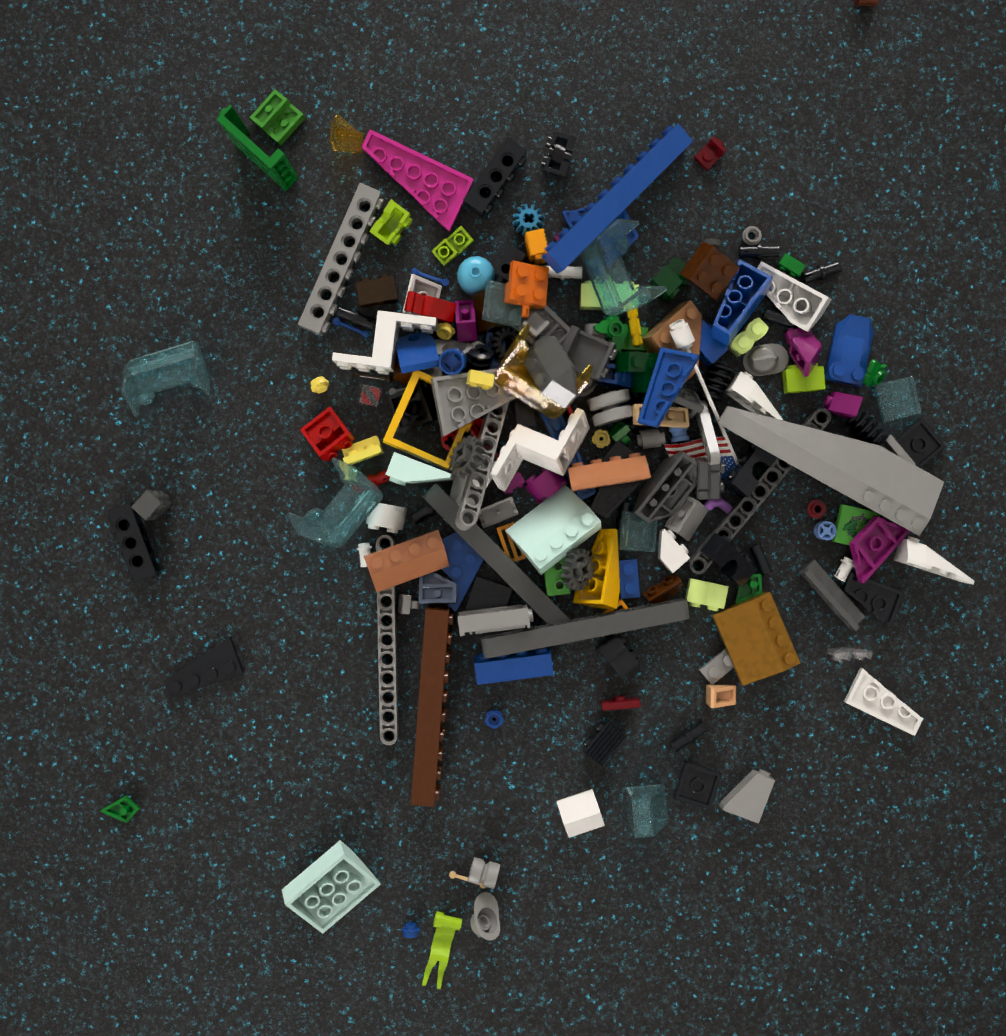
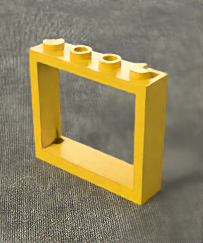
[383,370,473,471]

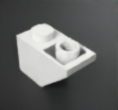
[658,529,690,573]

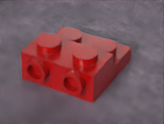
[300,406,355,462]

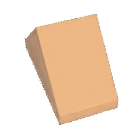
[706,684,736,708]

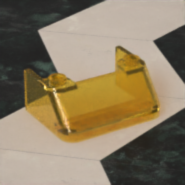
[494,323,593,419]

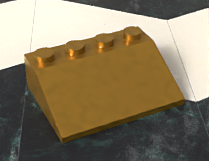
[712,592,800,686]

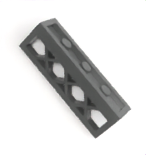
[799,560,865,631]

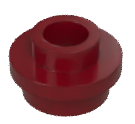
[806,500,826,519]

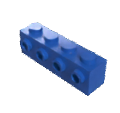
[474,647,554,685]

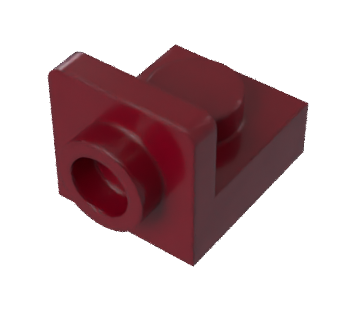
[694,136,726,171]

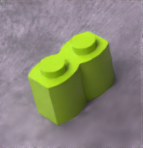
[782,363,826,394]

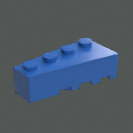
[711,259,773,346]

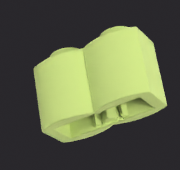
[727,318,769,357]
[685,578,729,612]

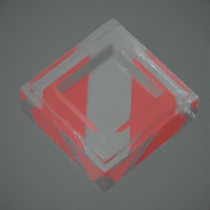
[359,384,382,408]

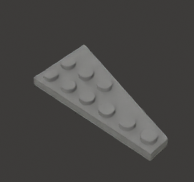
[431,365,537,437]

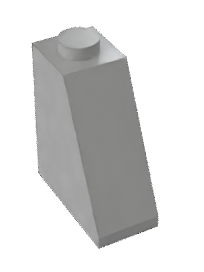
[719,769,775,824]

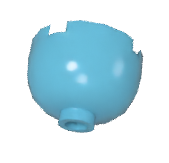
[457,256,495,296]

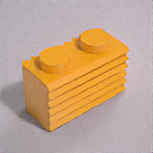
[525,228,547,265]

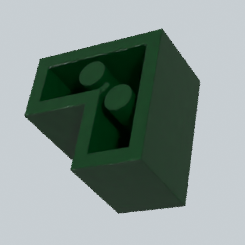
[648,256,689,303]
[615,351,659,393]

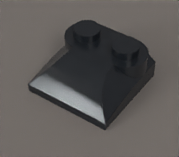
[388,383,436,433]

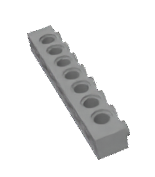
[298,183,384,336]

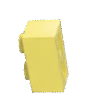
[466,369,495,390]

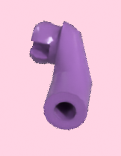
[704,497,733,514]

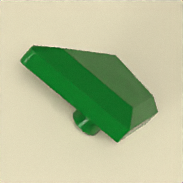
[735,574,763,604]
[101,795,140,823]

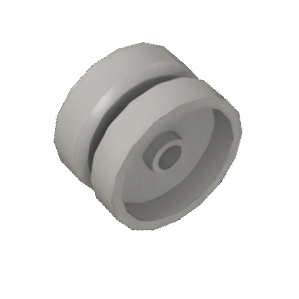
[587,389,633,427]

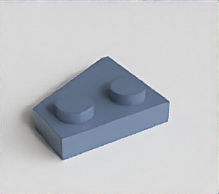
[418,572,458,604]

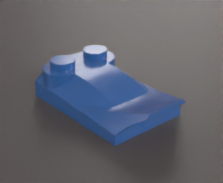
[824,314,874,388]

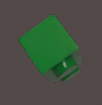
[777,253,806,278]

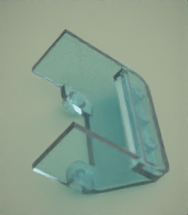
[581,219,667,316]
[121,341,210,417]
[287,457,383,548]

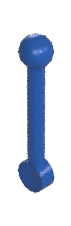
[411,268,449,287]
[333,317,370,338]

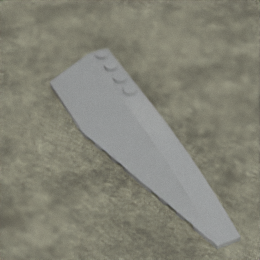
[717,406,944,536]

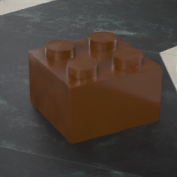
[680,242,740,300]

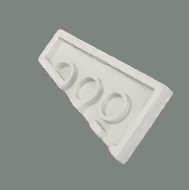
[844,667,923,736]

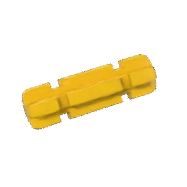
[627,308,643,347]

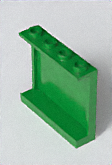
[216,105,299,191]

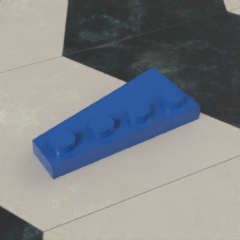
[637,347,700,428]

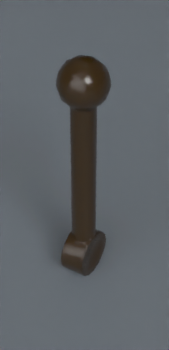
[353,372,393,383]

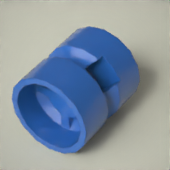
[439,348,467,375]

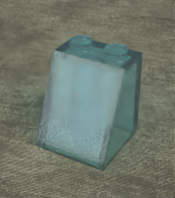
[626,784,668,838]

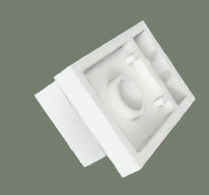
[332,310,438,375]
[490,408,590,491]

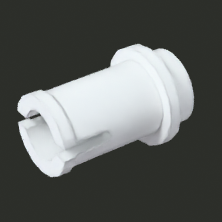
[357,543,372,567]
[834,557,855,582]

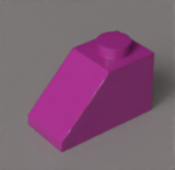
[455,299,478,342]
[789,334,822,377]
[823,392,863,419]

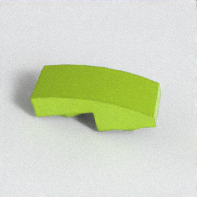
[431,226,475,266]

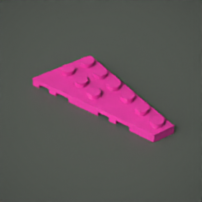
[362,130,474,233]

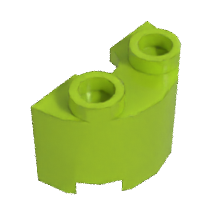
[369,199,412,245]

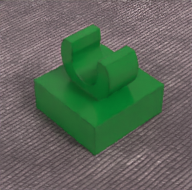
[608,421,631,445]

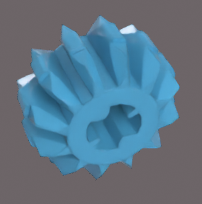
[512,204,545,237]

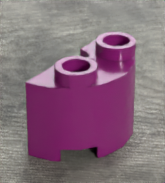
[525,468,568,505]

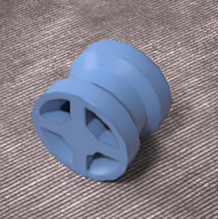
[669,427,690,443]
[813,521,837,540]

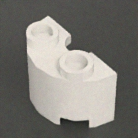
[366,501,407,534]

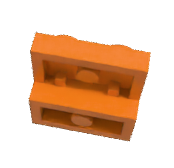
[504,260,549,318]

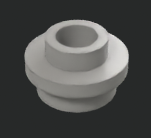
[742,226,762,246]

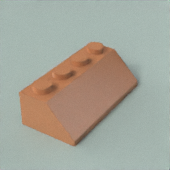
[568,453,651,492]
[364,530,449,592]

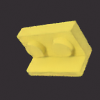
[342,436,384,466]

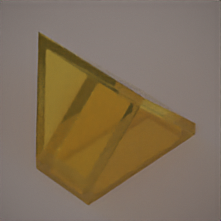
[329,113,364,153]

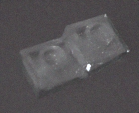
[826,647,873,663]

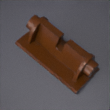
[643,573,684,604]

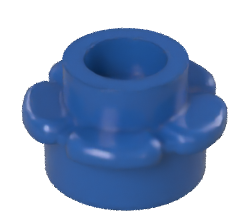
[485,710,504,729]
[402,923,420,938]

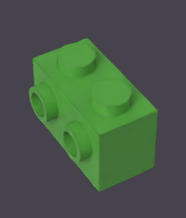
[544,556,570,596]

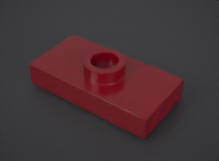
[600,695,641,711]

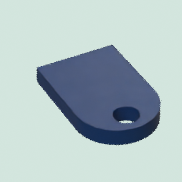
[396,333,439,373]

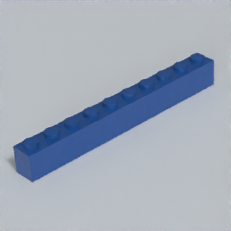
[542,123,693,274]

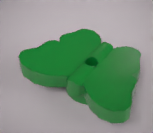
[593,314,629,351]
[863,359,888,387]

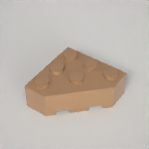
[642,300,702,381]

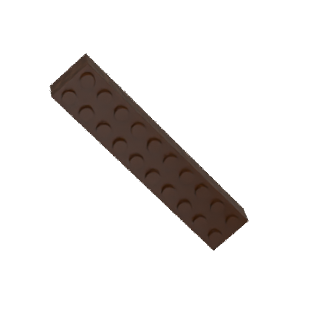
[411,606,454,807]

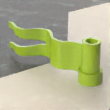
[422,911,462,989]

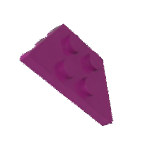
[849,516,910,583]

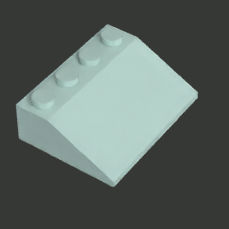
[385,452,454,486]
[505,485,601,575]
[282,840,381,934]

